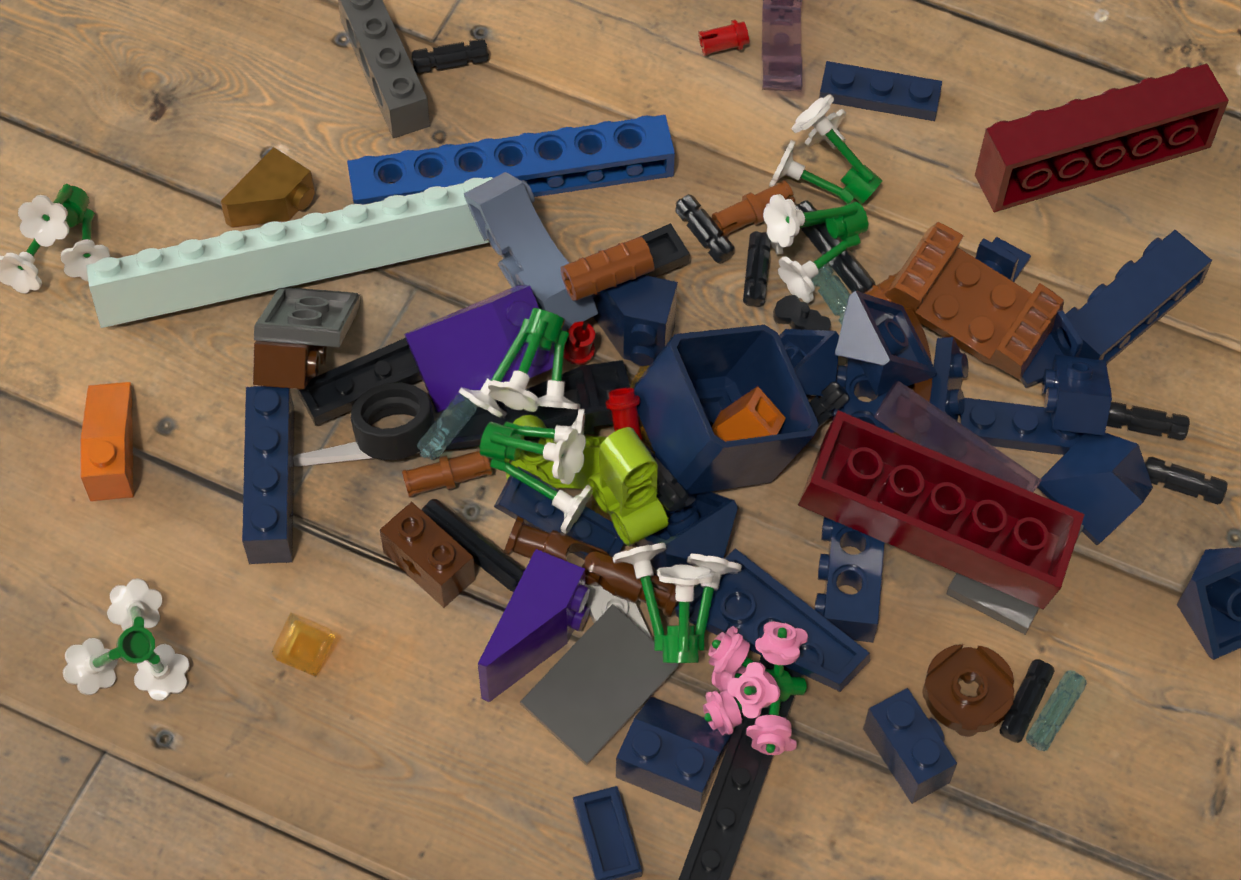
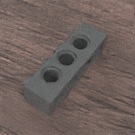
[338,0,430,138]

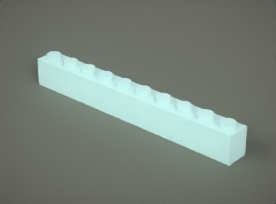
[86,177,493,328]

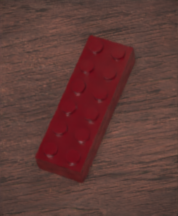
[975,63,1229,213]
[798,410,1085,610]

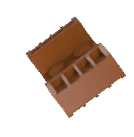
[884,222,1064,380]

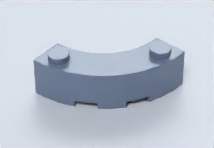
[463,172,598,331]

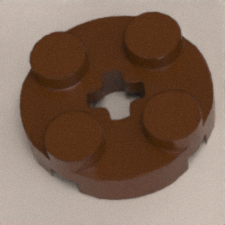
[922,644,1014,737]

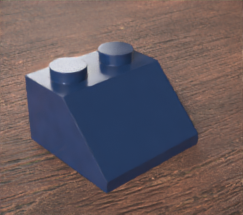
[593,275,678,367]
[616,697,734,812]

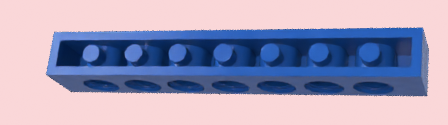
[347,114,675,205]

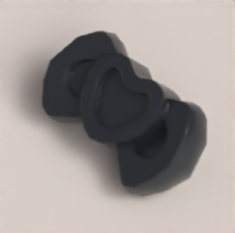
[773,295,832,331]

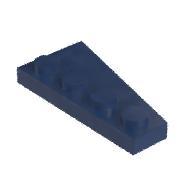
[675,548,870,692]

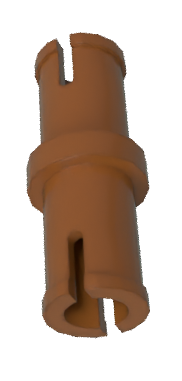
[712,180,795,237]
[402,450,492,498]

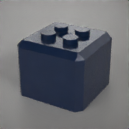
[633,324,819,495]

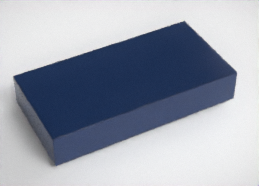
[573,786,642,880]

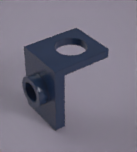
[975,237,1031,282]
[1020,310,1083,388]

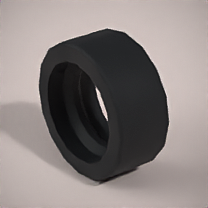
[350,383,435,461]

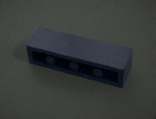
[1063,230,1212,364]
[242,386,295,564]

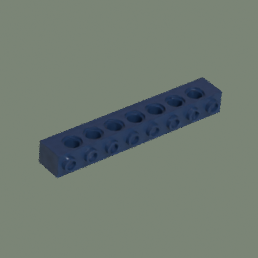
[814,358,897,643]

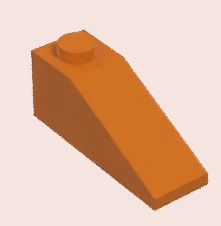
[81,382,134,501]

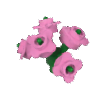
[703,622,808,755]

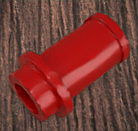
[698,19,750,56]
[564,321,595,365]
[605,388,643,441]

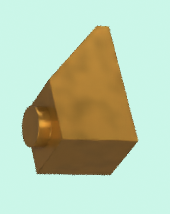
[221,147,315,228]

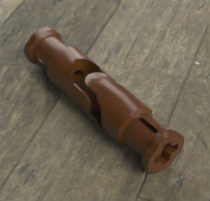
[504,516,677,617]

